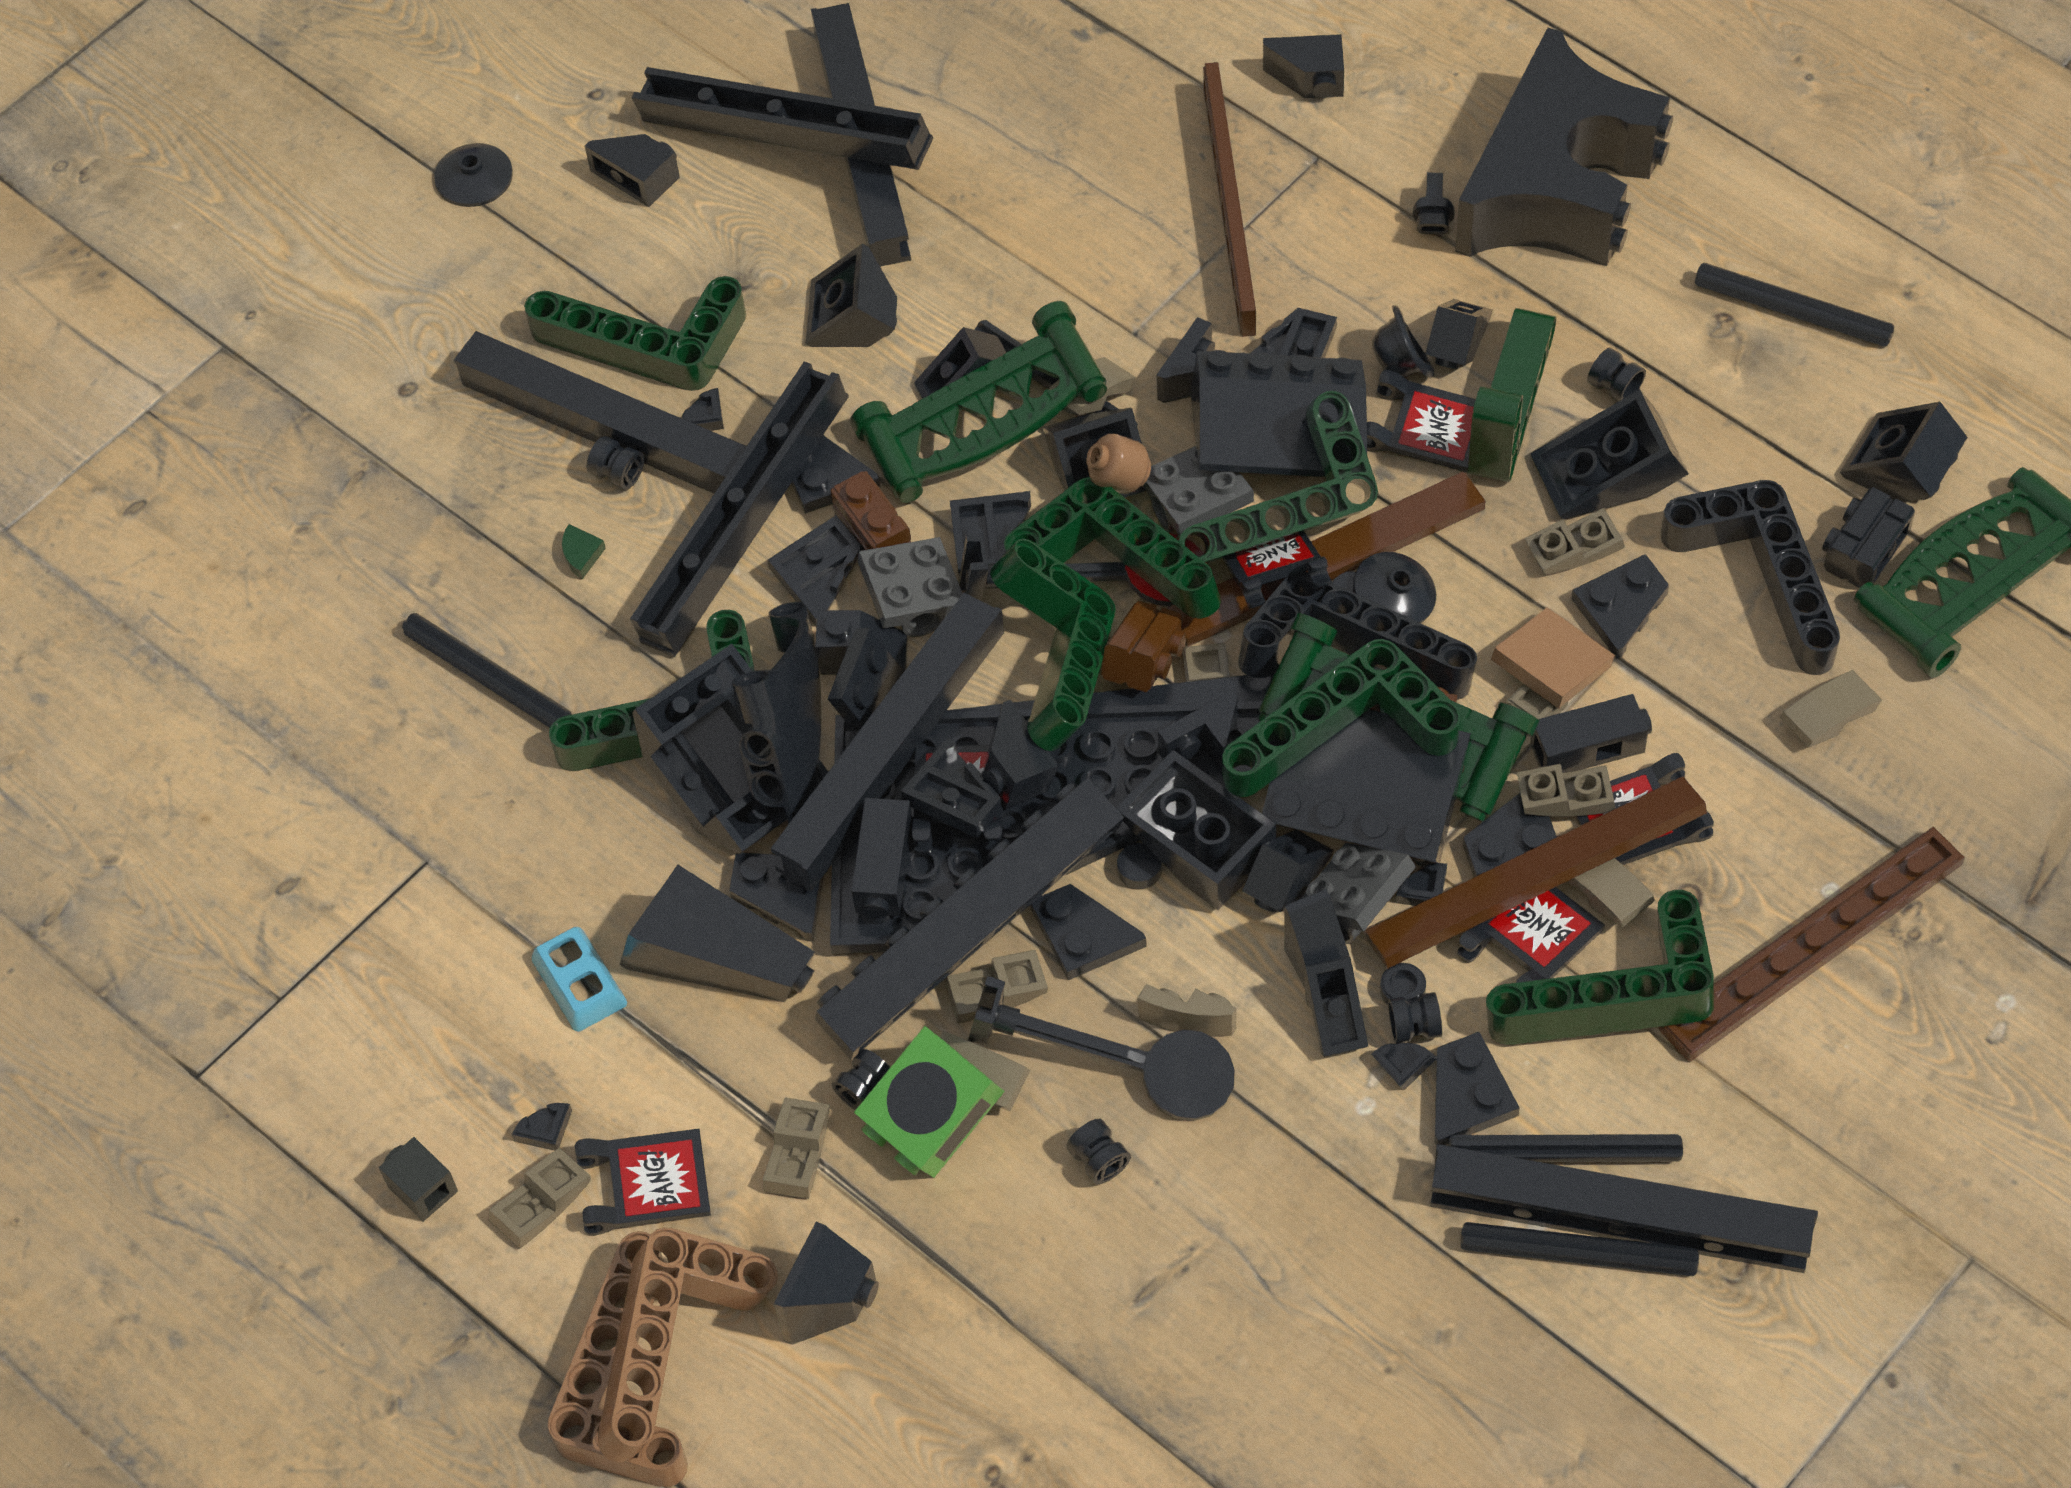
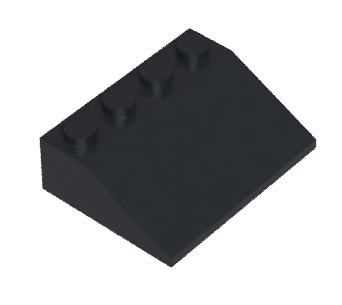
[1190,350,1367,477]
[1262,693,1471,863]

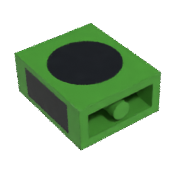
[854,1026,1005,1178]

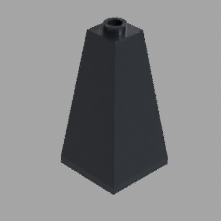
[620,865,815,1002]

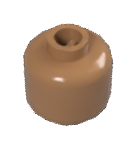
[1087,434,1151,494]

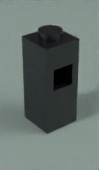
[1530,694,1652,773]
[851,798,913,918]

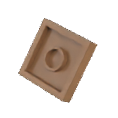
[1491,607,1615,709]

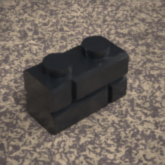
[1822,487,1915,588]

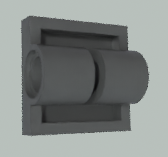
[1143,446,1254,534]
[858,537,963,637]
[1299,843,1416,944]

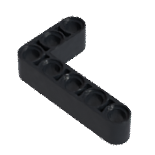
[1660,480,1840,675]
[1238,572,1477,700]

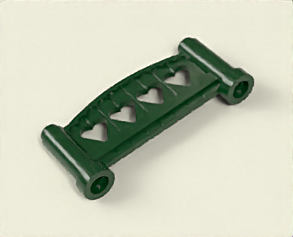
[850,301,1107,503]
[1854,467,2071,678]
[1257,613,1540,822]

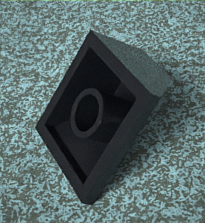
[805,243,897,347]
[1043,407,1146,498]
[774,1221,879,1345]

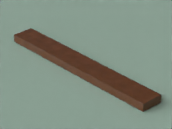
[1203,62,1256,337]
[1167,471,1486,647]
[1365,776,1707,969]
[1659,826,1965,1063]

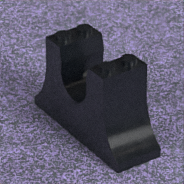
[1455,27,1673,266]

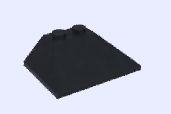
[632,644,829,854]

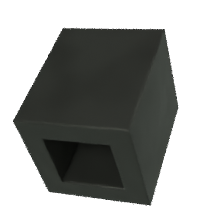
[379,1137,458,1222]

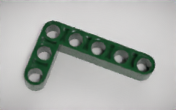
[524,276,746,391]
[1468,308,1557,483]
[1176,391,1378,563]
[1004,477,1221,619]
[990,539,1116,751]
[549,609,755,771]
[1222,639,1460,797]
[1486,890,1714,1045]

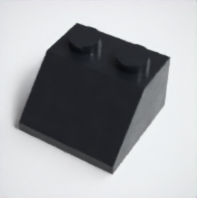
[1840,401,1968,502]

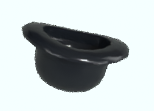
[1372,305,1434,378]

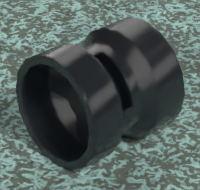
[1587,347,1646,401]
[586,436,644,490]
[1388,992,1442,1043]
[831,1049,891,1110]
[1066,1118,1131,1185]

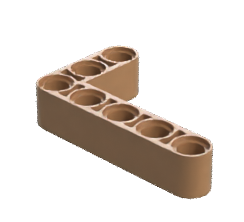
[598,1227,778,1463]
[548,1231,688,1487]

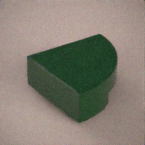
[562,524,606,579]

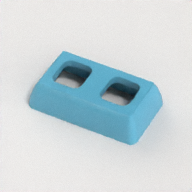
[532,927,627,1032]

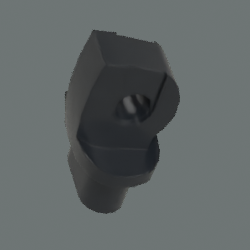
[1412,172,1455,234]

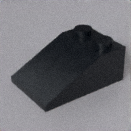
[1530,389,1689,520]
[1116,750,1276,910]

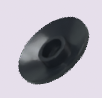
[434,143,513,207]
[1353,552,1437,623]

